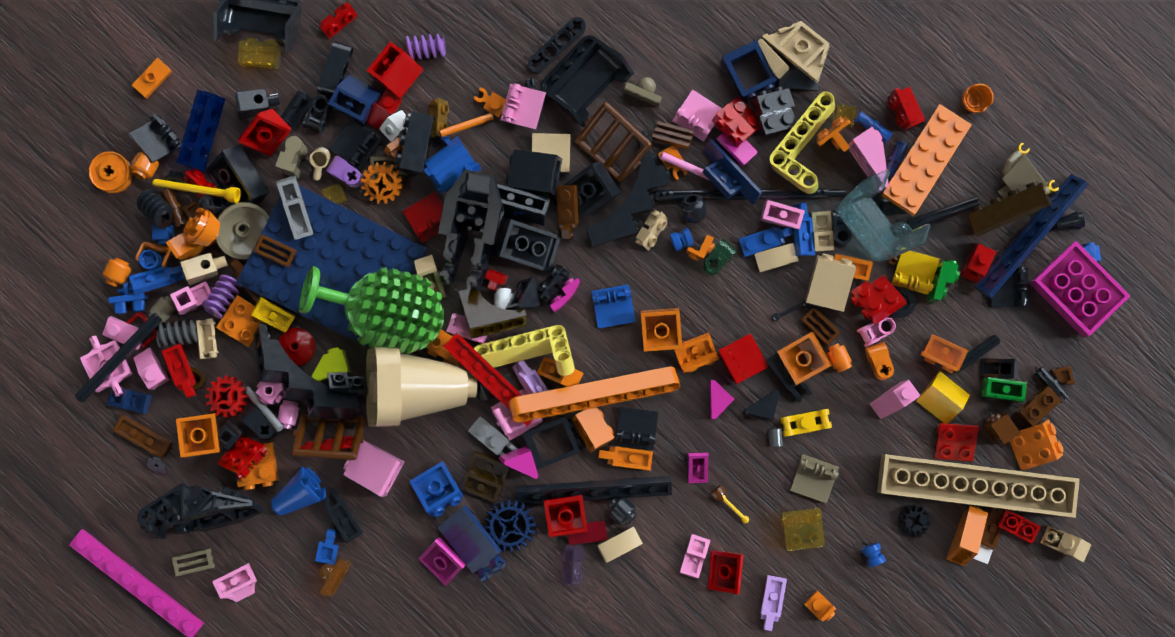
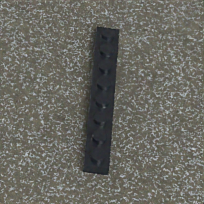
[516,476,672,505]

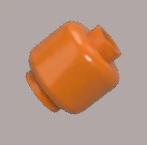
[130,152,159,181]
[102,257,131,287]

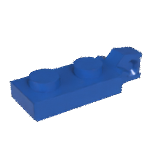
[793,203,815,256]
[738,226,793,258]
[129,266,186,295]

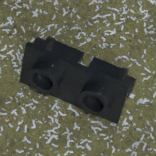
[281,90,313,132]
[537,264,570,303]

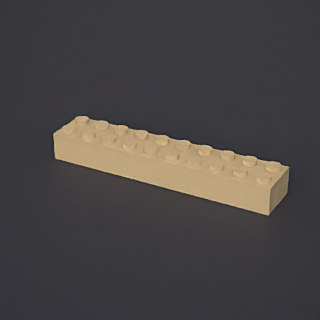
[877,454,1079,518]

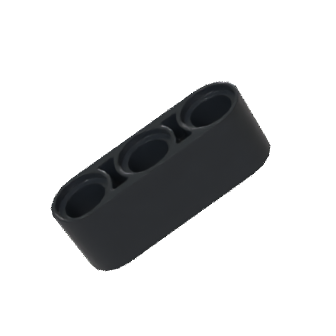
[317,41,354,97]

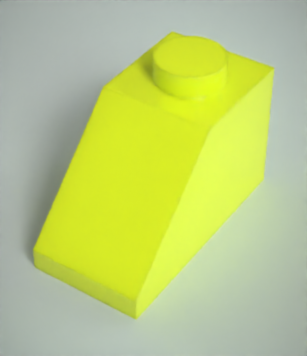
[311,347,351,382]

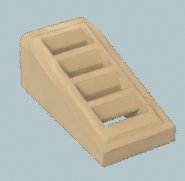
[758,39,790,79]

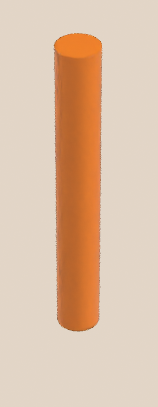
[438,113,493,138]

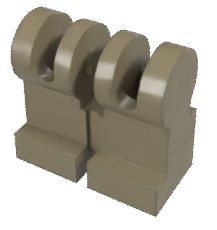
[275,136,308,180]

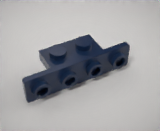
[702,139,762,204]

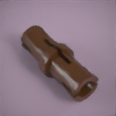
[161,189,186,228]

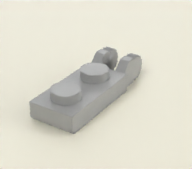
[468,416,517,456]

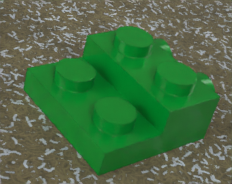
[926,259,960,304]

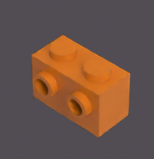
[426,330,460,365]
[571,407,614,453]

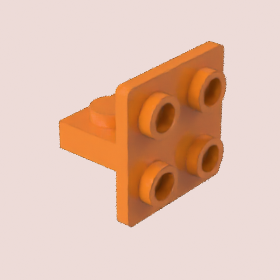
[816,116,851,152]

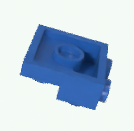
[410,461,464,517]

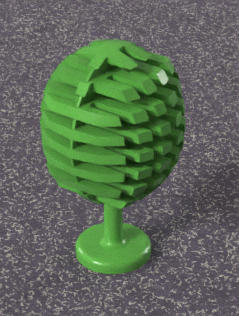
[299,266,444,355]

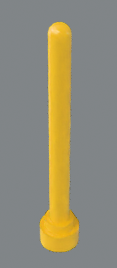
[152,179,241,203]

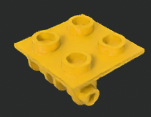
[891,249,940,295]

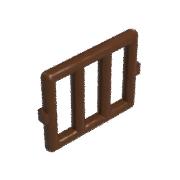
[575,102,652,183]
[291,413,366,460]

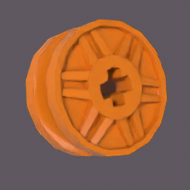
[89,152,133,194]

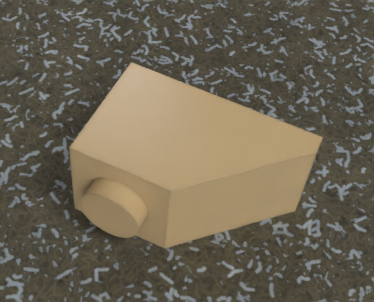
[414,255,446,298]

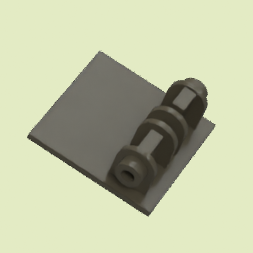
[790,454,839,503]

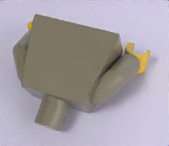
[998,143,1059,199]

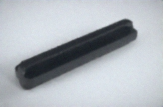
[953,335,1001,374]

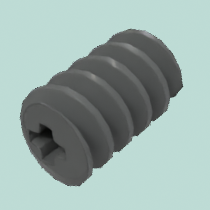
[157,319,198,347]

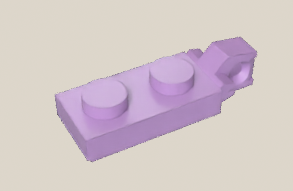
[512,360,549,395]
[760,575,787,631]

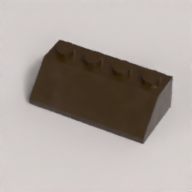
[968,180,1052,237]

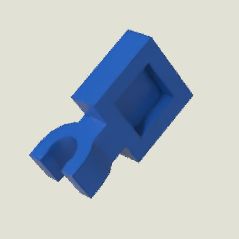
[315,528,339,565]

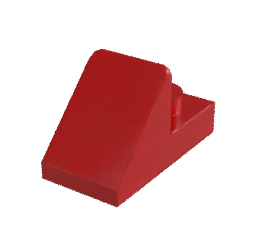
[367,90,403,132]

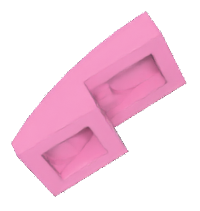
[679,534,710,579]

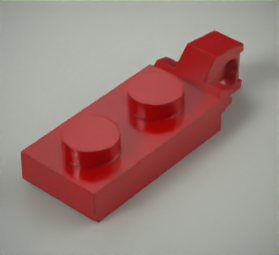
[162,343,196,398]
[300,436,354,451]

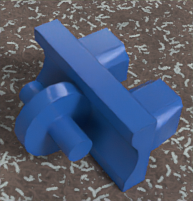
[109,282,149,314]

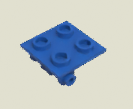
[591,284,636,329]

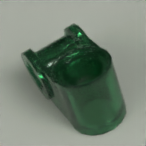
[703,238,737,275]

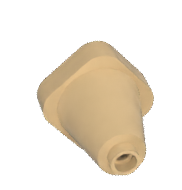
[366,347,477,427]

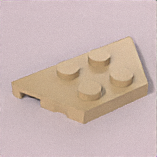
[762,21,829,83]

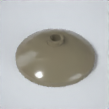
[216,202,269,259]

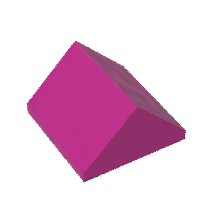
[418,537,466,586]

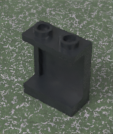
[506,149,563,196]

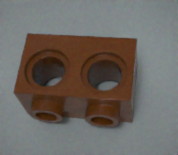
[1015,386,1062,427]
[982,413,1020,444]

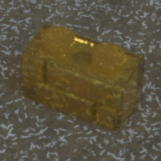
[238,38,281,69]

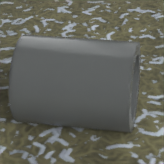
[768,429,783,447]

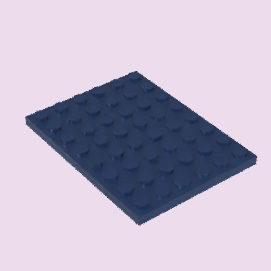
[236,185,427,347]

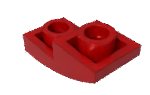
[998,509,1041,544]

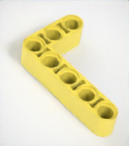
[770,92,835,194]
[474,325,575,376]

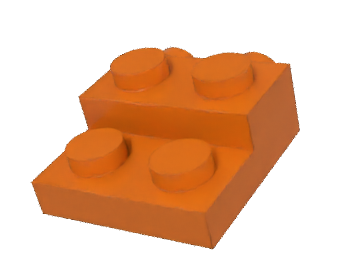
[236,442,279,490]

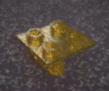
[781,508,825,551]

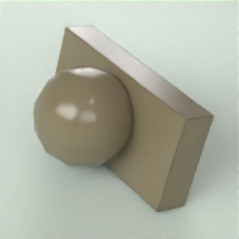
[624,77,662,107]

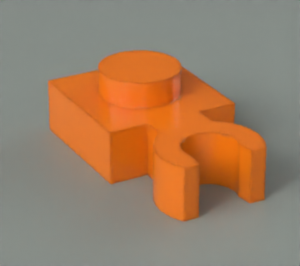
[474,88,506,119]
[657,145,688,181]

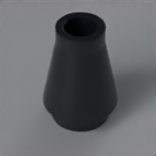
[1055,211,1085,231]

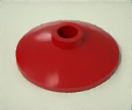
[278,328,316,366]

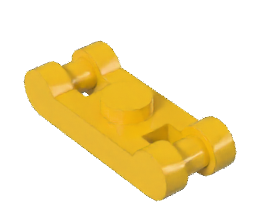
[780,409,832,437]

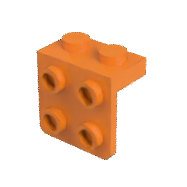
[1010,419,1063,470]

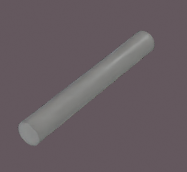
[244,387,284,432]

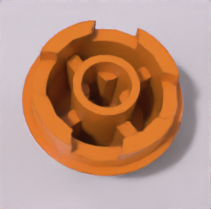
[183,208,220,247]

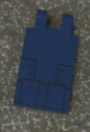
[437,505,506,583]

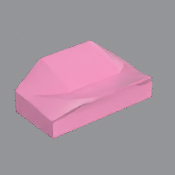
[212,563,257,602]

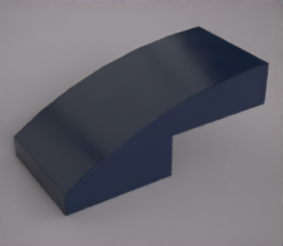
[107,387,152,414]

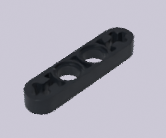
[528,17,586,74]

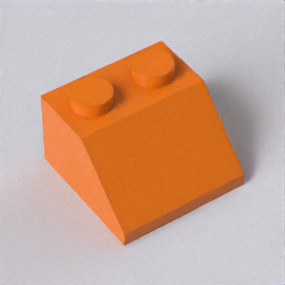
[641,308,682,352]
[777,332,832,385]
[176,413,220,458]

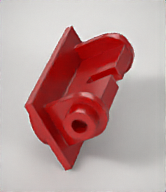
[318,2,358,39]
[183,169,218,204]

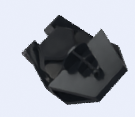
[438,169,505,291]
[137,483,263,539]

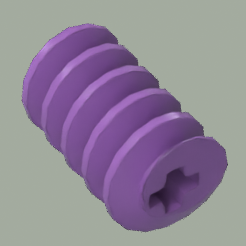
[406,34,446,60]
[202,275,242,319]

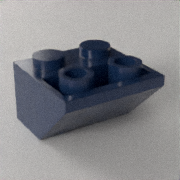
[328,75,383,125]

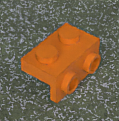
[674,333,719,373]
[921,334,969,373]

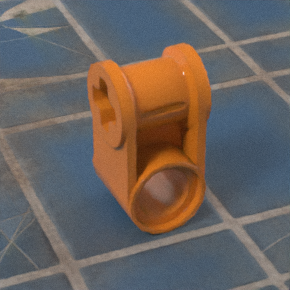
[865,342,894,380]

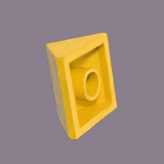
[916,371,970,424]

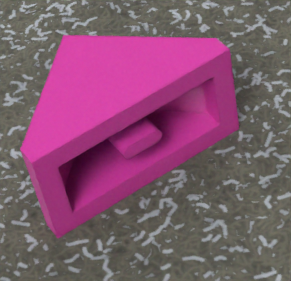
[709,380,734,419]
[499,446,538,479]
[687,453,709,483]

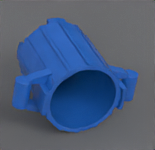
[423,136,482,194]

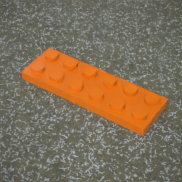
[881,104,972,216]

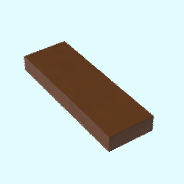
[112,414,173,459]
[981,507,1012,550]

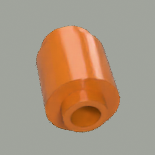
[827,343,852,373]

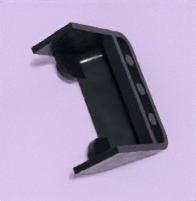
[213,0,302,53]

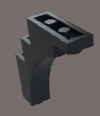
[253,324,361,420]

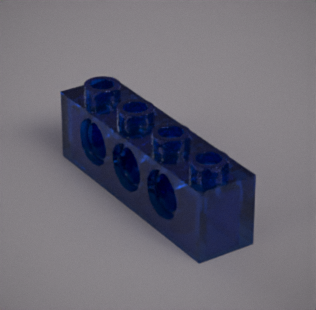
[176,90,225,172]

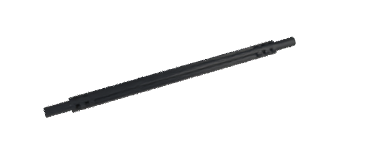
[648,187,846,201]

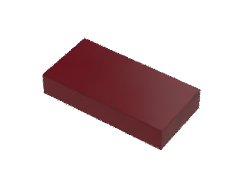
[568,520,608,545]

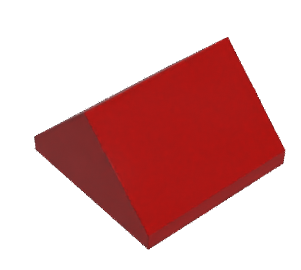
[238,109,291,156]
[544,495,588,537]
[707,550,743,594]

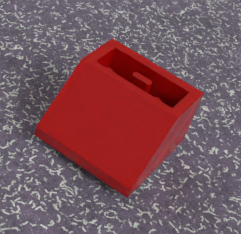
[366,41,424,99]

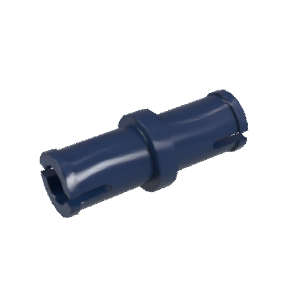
[886,141,908,180]

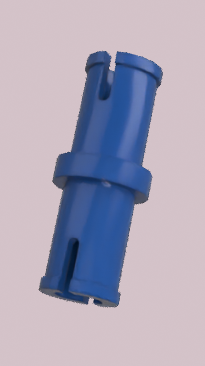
[855,111,893,143]

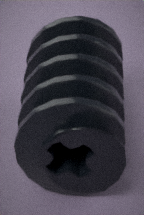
[136,189,175,228]

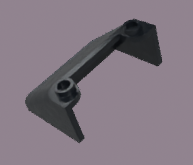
[540,35,634,127]

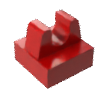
[485,269,508,291]

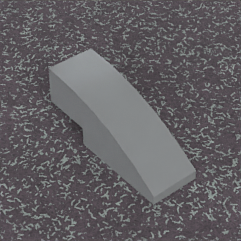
[277,175,313,240]

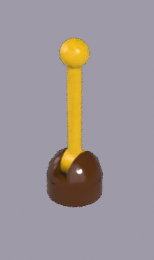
[710,485,749,524]

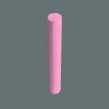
[660,152,709,180]

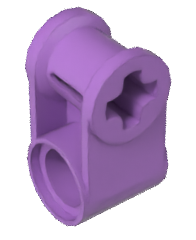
[326,155,363,188]

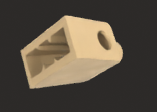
[180,253,228,286]

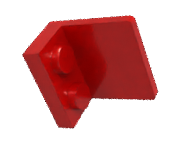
[888,87,926,131]
[717,334,768,385]

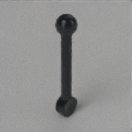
[772,300,809,321]

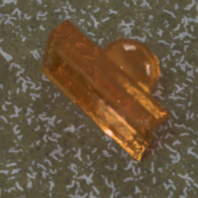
[319,559,351,597]

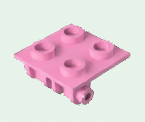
[500,83,546,129]
[672,90,722,141]

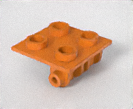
[216,295,265,347]

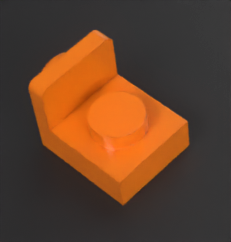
[804,590,836,622]

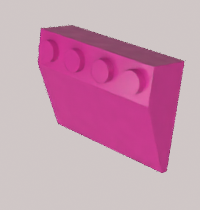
[1029,241,1130,338]

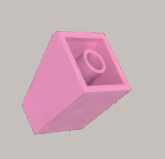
[343,440,404,497]

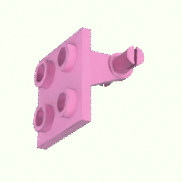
[491,389,543,440]

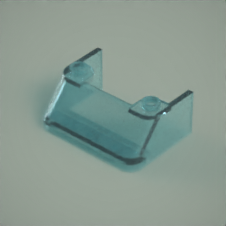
[837,169,931,262]

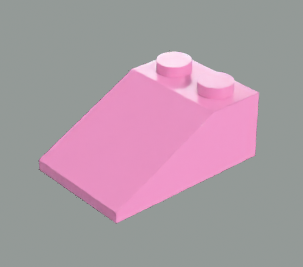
[848,127,889,193]

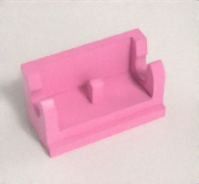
[446,313,487,344]

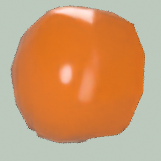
[962,84,993,113]

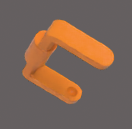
[135,242,172,268]

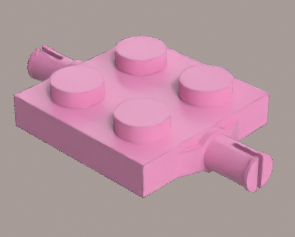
[80,336,132,397]

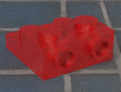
[712,96,760,148]
[850,275,906,325]

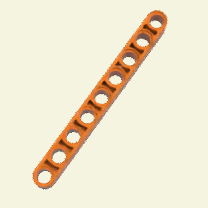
[509,367,680,422]

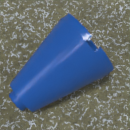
[271,467,326,516]

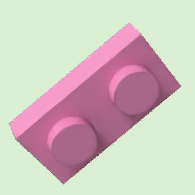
[102,316,142,350]

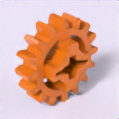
[361,162,403,204]

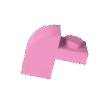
[170,281,211,315]

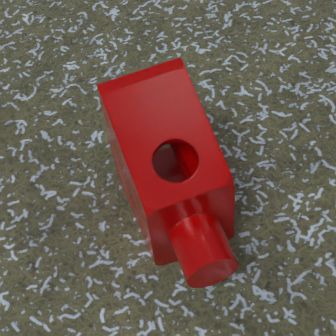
[959,243,996,283]

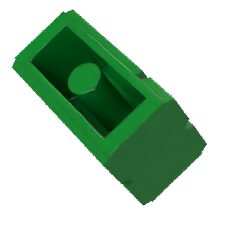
[981,377,1027,402]

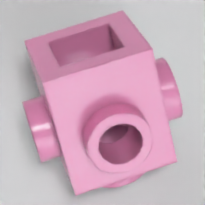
[255,381,284,405]

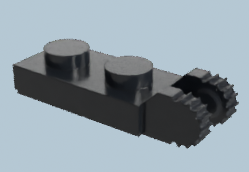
[766,352,812,403]
[322,487,364,543]

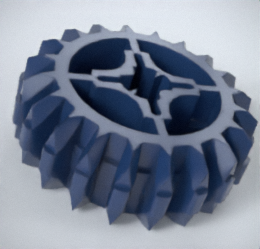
[484,500,536,553]

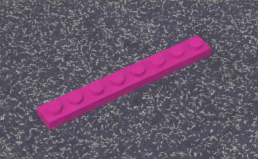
[69,529,204,637]

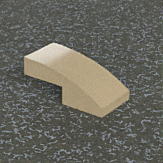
[811,211,834,251]
[755,243,799,272]
[597,527,643,563]

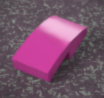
[550,278,580,313]

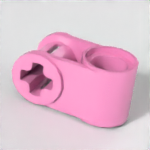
[857,317,896,347]

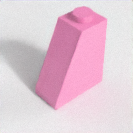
[869,380,920,419]

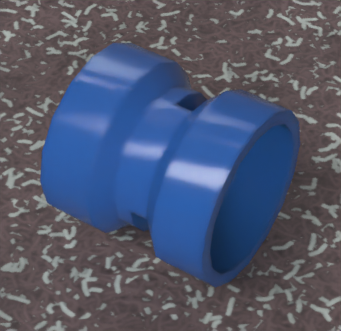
[670,227,694,252]
[139,250,163,270]
[861,542,886,568]

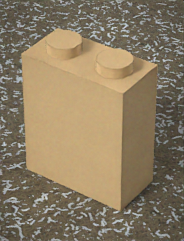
[805,254,856,312]

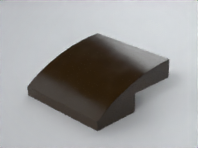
[460,450,510,503]

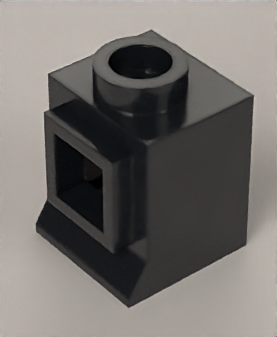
[218,420,246,451]

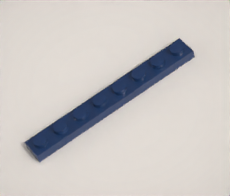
[975,174,1088,299]

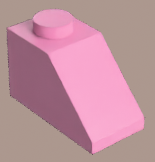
[760,200,805,229]
[134,347,171,390]

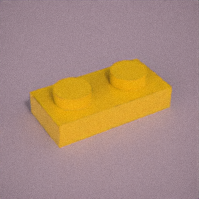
[251,297,295,333]

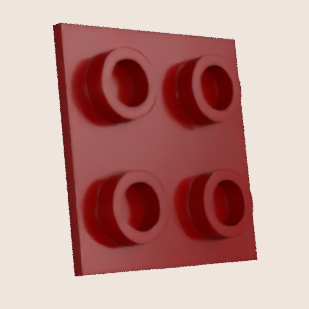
[403,192,444,243]
[934,423,979,461]
[217,435,267,480]

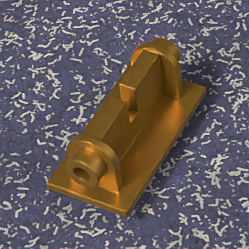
[429,98,449,138]

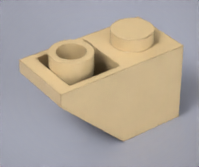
[1040,525,1091,562]

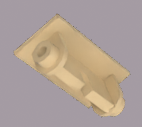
[635,210,668,251]
[196,319,219,359]

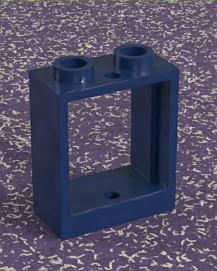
[721,40,777,101]

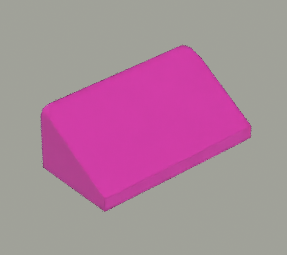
[717,133,758,166]

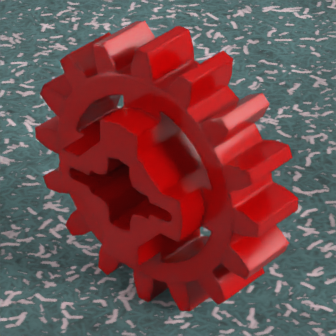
[205,375,248,417]

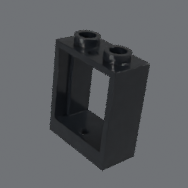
[523,416,582,470]

